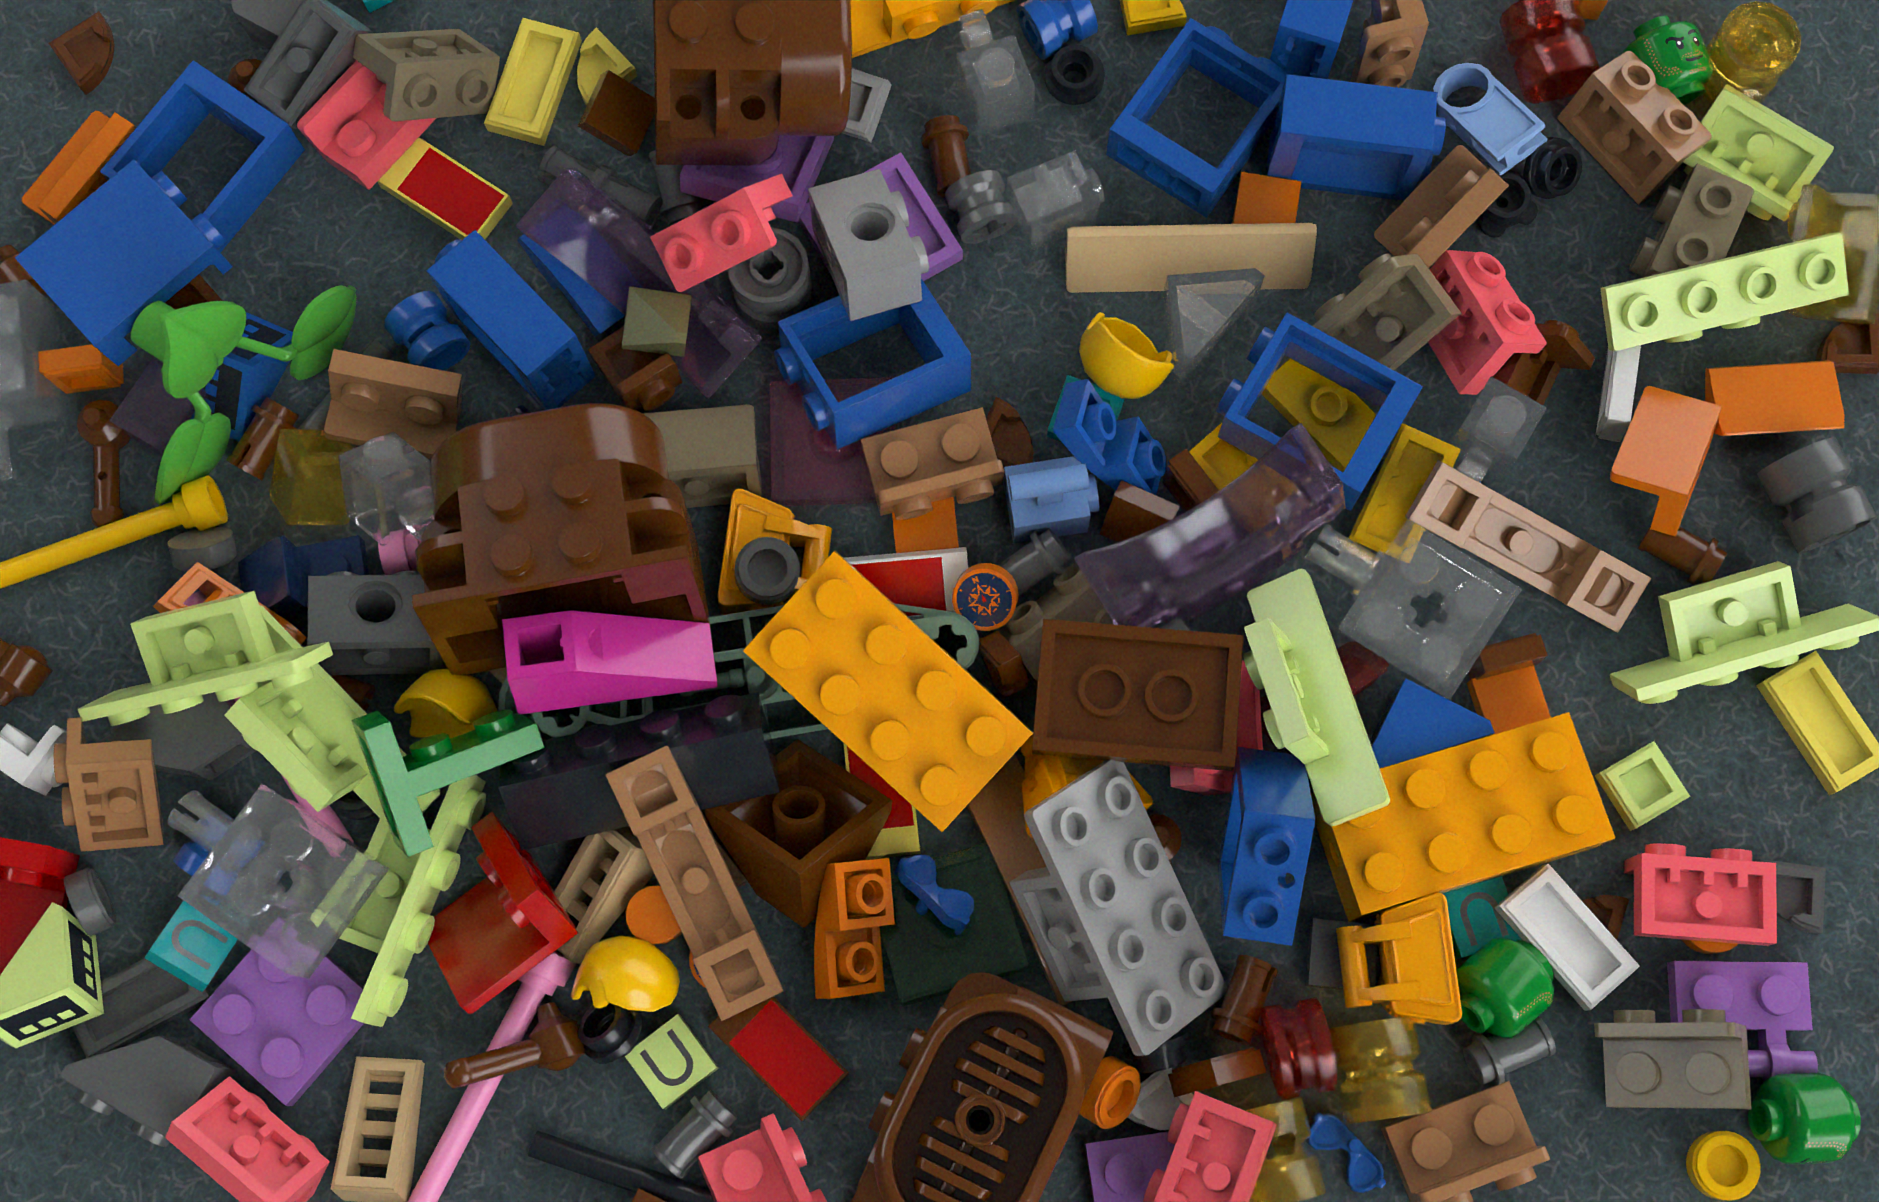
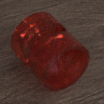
[1499,0,1600,104]

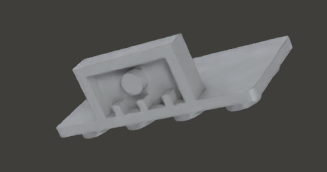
[1009,760,1227,1056]

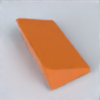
[1705,360,1845,436]

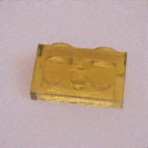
[1785,184,1879,324]

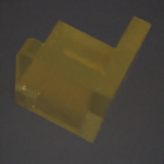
[270,429,361,525]

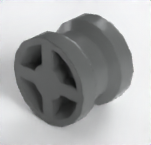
[945,170,1018,244]

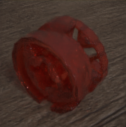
[1260,997,1337,1100]

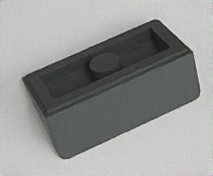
[244,0,373,129]

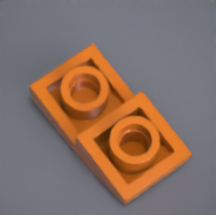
[814,858,895,999]

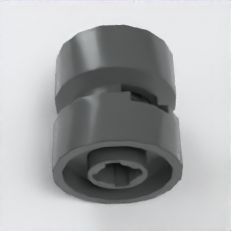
[728,227,814,334]
[1757,437,1877,554]

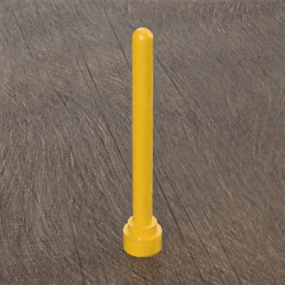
[0,475,228,589]

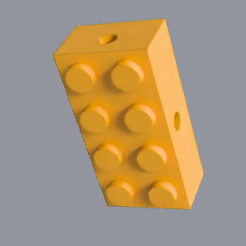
[743,550,1033,832]
[1311,712,1615,922]

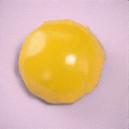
[1079,312,1174,399]
[394,669,497,739]
[571,936,680,1012]

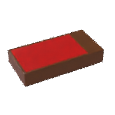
[708,996,850,1122]

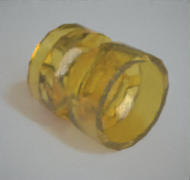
[1703,1,1801,104]
[1327,1017,1432,1124]
[1244,1097,1326,1202]

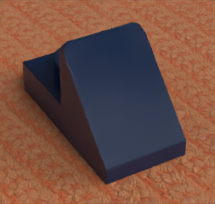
[238,535,369,618]

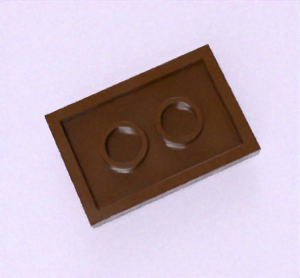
[1032,619,1243,771]

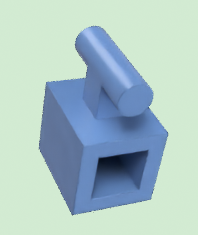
[1003,456,1099,544]

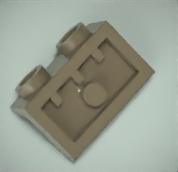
[353,29,500,122]
[1594,1009,1751,1109]

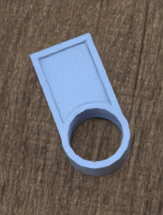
[1433,63,1547,176]

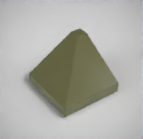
[622,287,692,357]

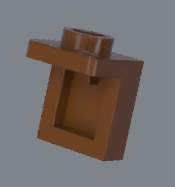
[1486,320,1595,421]
[588,327,683,411]

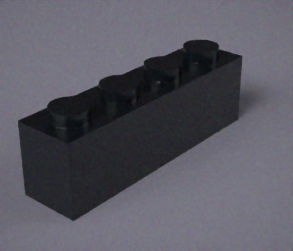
[498,692,780,850]

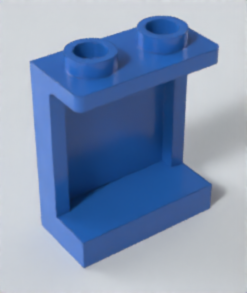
[15,159,233,366]

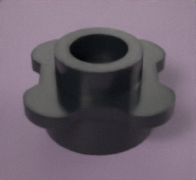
[1480,170,1538,238]

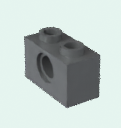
[307,571,443,675]

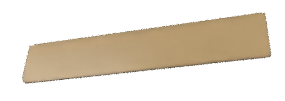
[1065,223,1317,293]

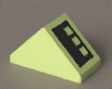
[0,902,104,1048]

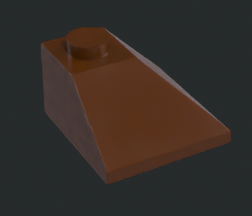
[705,739,892,928]

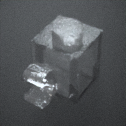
[957,9,1035,137]
[1006,150,1105,253]
[1449,376,1547,483]
[338,432,434,546]

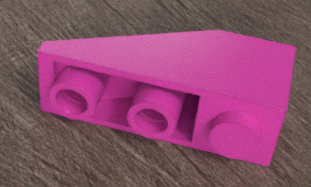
[502,611,718,715]

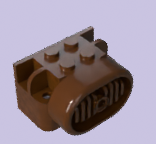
[653,0,852,166]
[412,403,711,675]
[851,965,1114,1202]

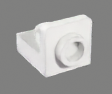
[0,723,67,796]

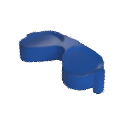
[894,855,974,935]
[1306,1112,1386,1193]

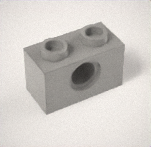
[808,169,929,321]

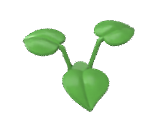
[131,285,356,505]

